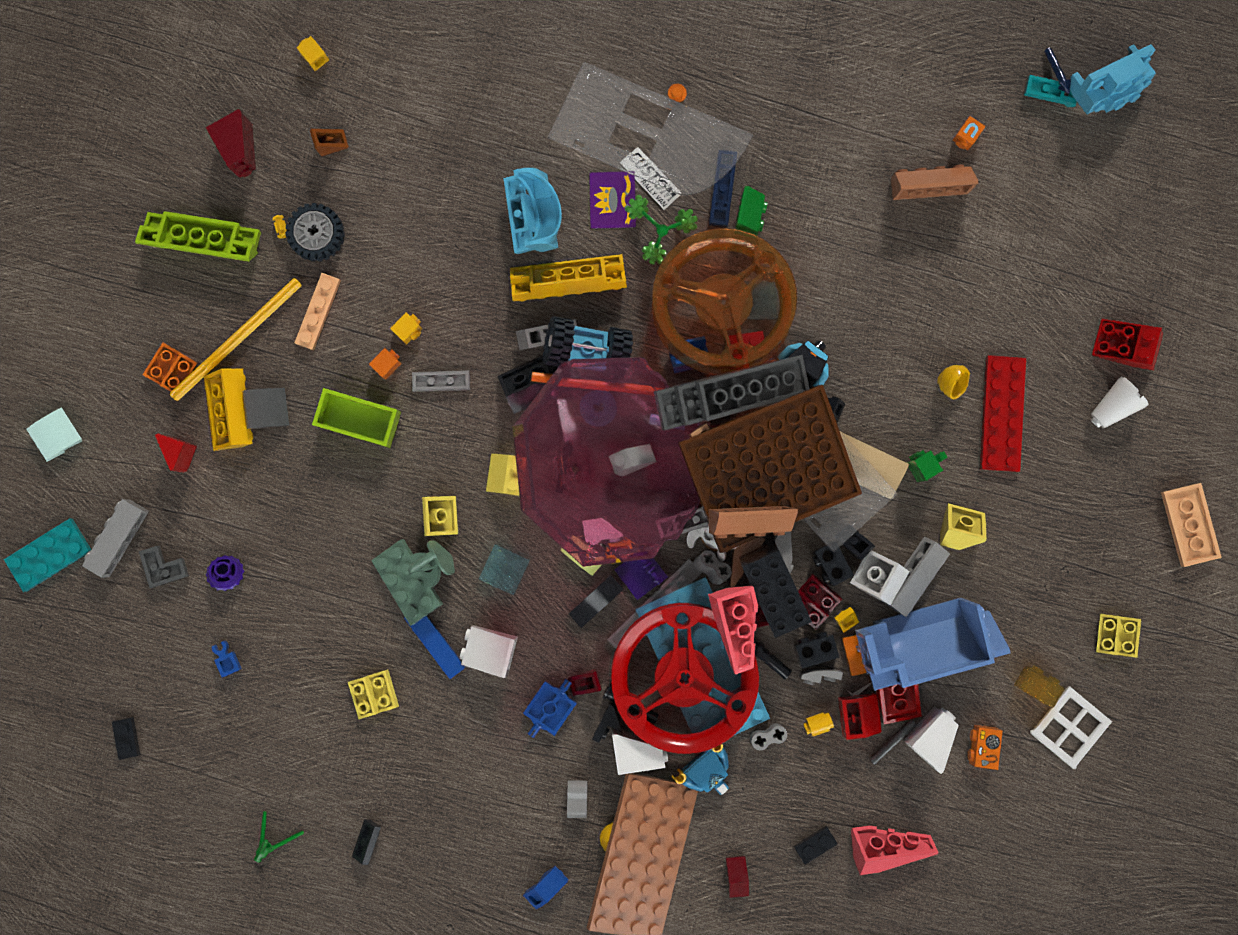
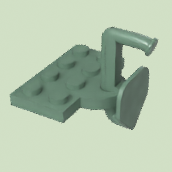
[371,539,455,626]

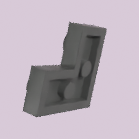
[139,546,189,588]

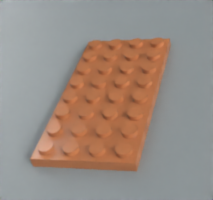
[587,773,698,935]

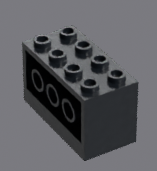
[739,541,812,638]

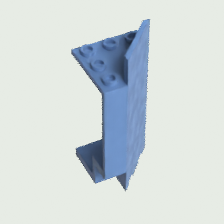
[855,598,1010,690]

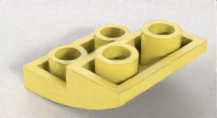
[1096,614,1141,658]
[348,669,399,719]

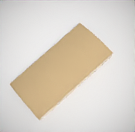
[840,432,909,500]

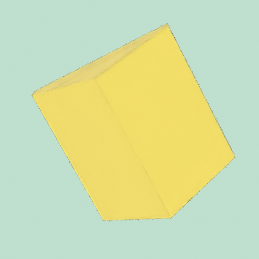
[422,496,458,536]

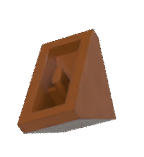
[310,129,349,156]

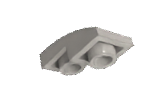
[799,668,843,685]

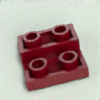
[798,574,842,630]

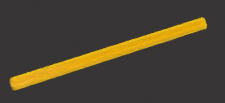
[170,278,302,401]

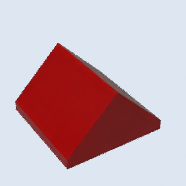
[155,433,197,473]

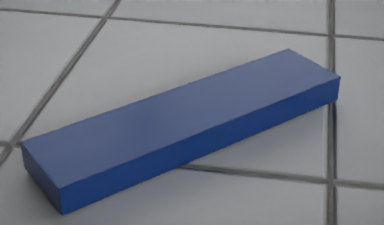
[404,616,466,679]

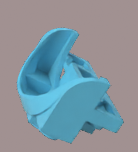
[1070,44,1156,114]
[503,168,562,254]

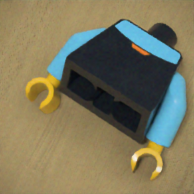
[770,340,829,388]

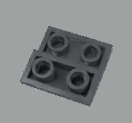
[242,388,289,429]

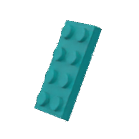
[4,518,91,592]

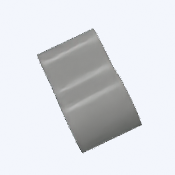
[694,550,732,585]
[750,723,787,750]
[567,780,588,818]

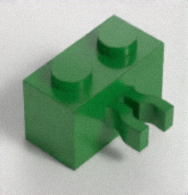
[906,450,948,482]

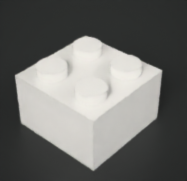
[850,550,910,605]

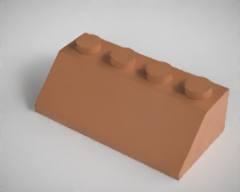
[891,165,978,200]
[708,506,798,538]

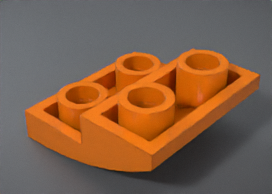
[142,342,197,392]

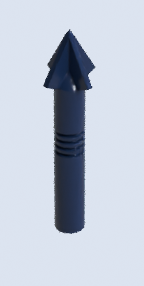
[1044,48,1071,94]

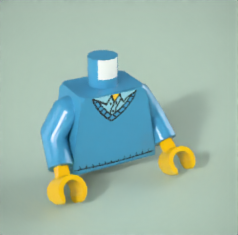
[672,744,729,795]

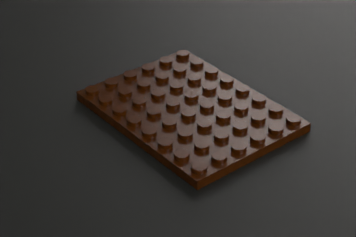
[678,385,862,553]

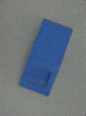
[523,866,569,909]

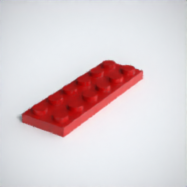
[980,355,1026,472]

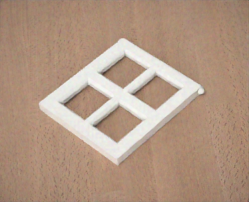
[1030,686,1112,769]

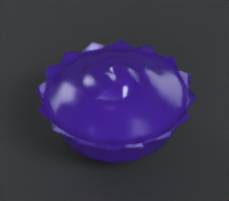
[206,555,245,591]

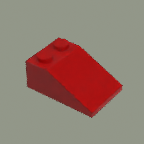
[876,684,922,725]

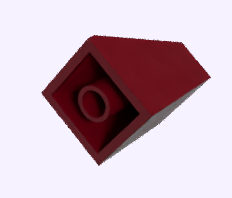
[205,109,256,178]

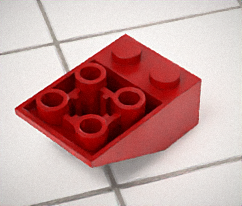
[1092,319,1163,370]

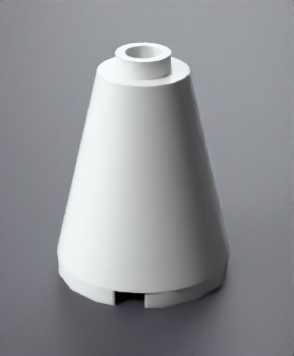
[1091,376,1149,428]

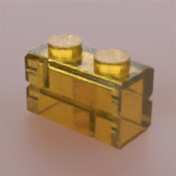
[1014,665,1064,708]

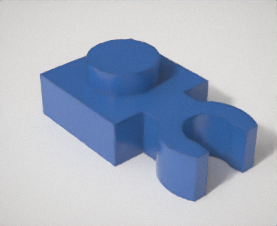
[212,641,242,678]

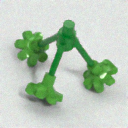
[625,195,698,264]

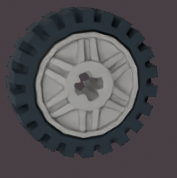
[285,203,345,262]

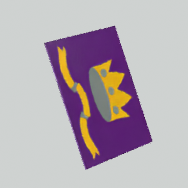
[590,171,636,228]

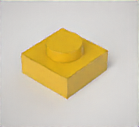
[834,607,859,633]

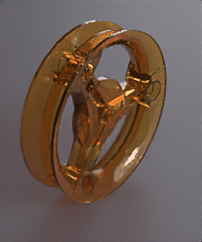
[652,228,797,375]

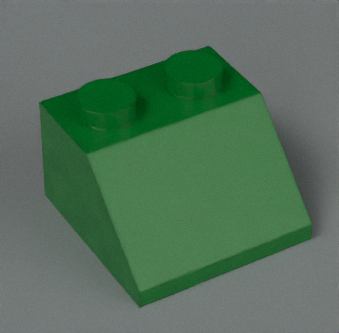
[734,186,768,237]

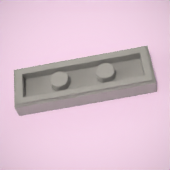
[412,370,470,392]

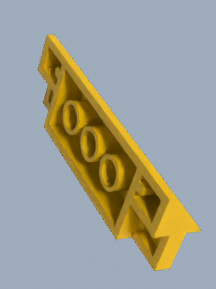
[510,254,627,302]

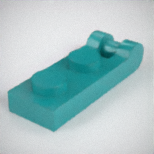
[1024,75,1077,107]

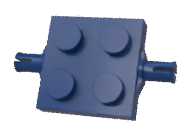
[523,679,577,738]

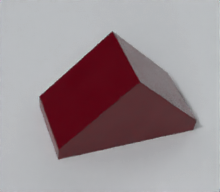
[568,669,602,696]
[726,856,749,898]

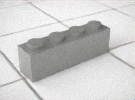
[82,499,149,578]
[884,537,950,617]

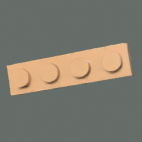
[295,273,341,351]

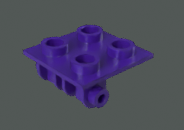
[614,546,667,600]

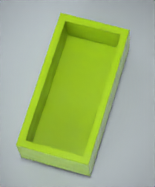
[312,388,401,448]

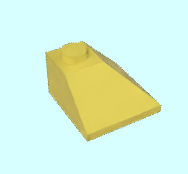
[940,503,987,550]

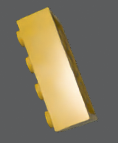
[204,369,253,451]

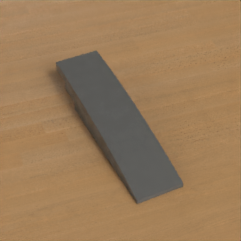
[653,355,809,430]

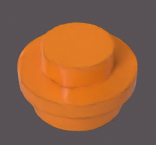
[668,84,687,103]

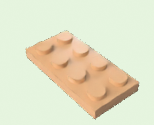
[1161,483,1222,567]

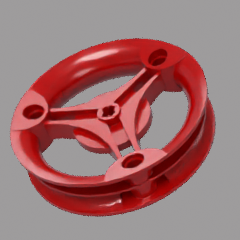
[611,603,759,754]

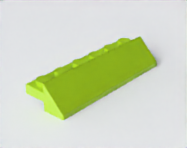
[135,211,261,262]

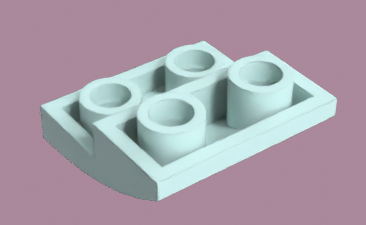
[26,407,82,462]

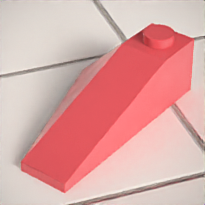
[708,586,758,675]
[851,826,938,875]

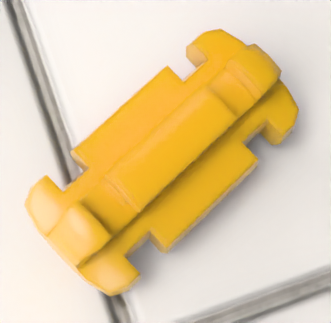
[273,215,287,239]

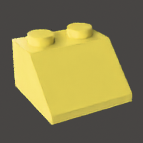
[486,454,529,497]

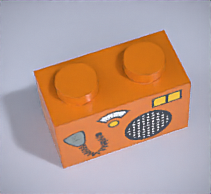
[968,725,1003,770]

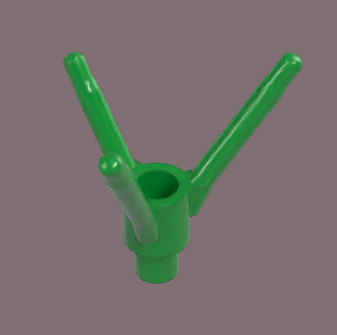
[254,811,304,863]

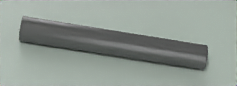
[869,720,916,765]

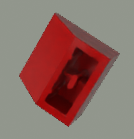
[838,693,882,740]

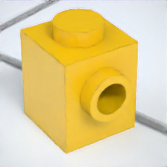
[390,312,423,344]

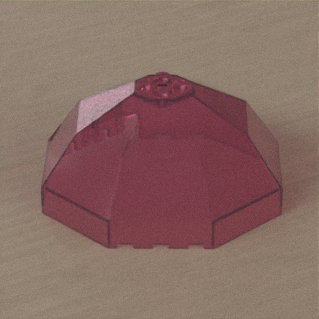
[512,357,701,567]

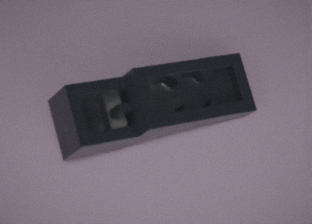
[569,575,624,628]

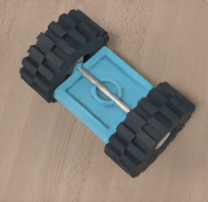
[543,316,633,378]

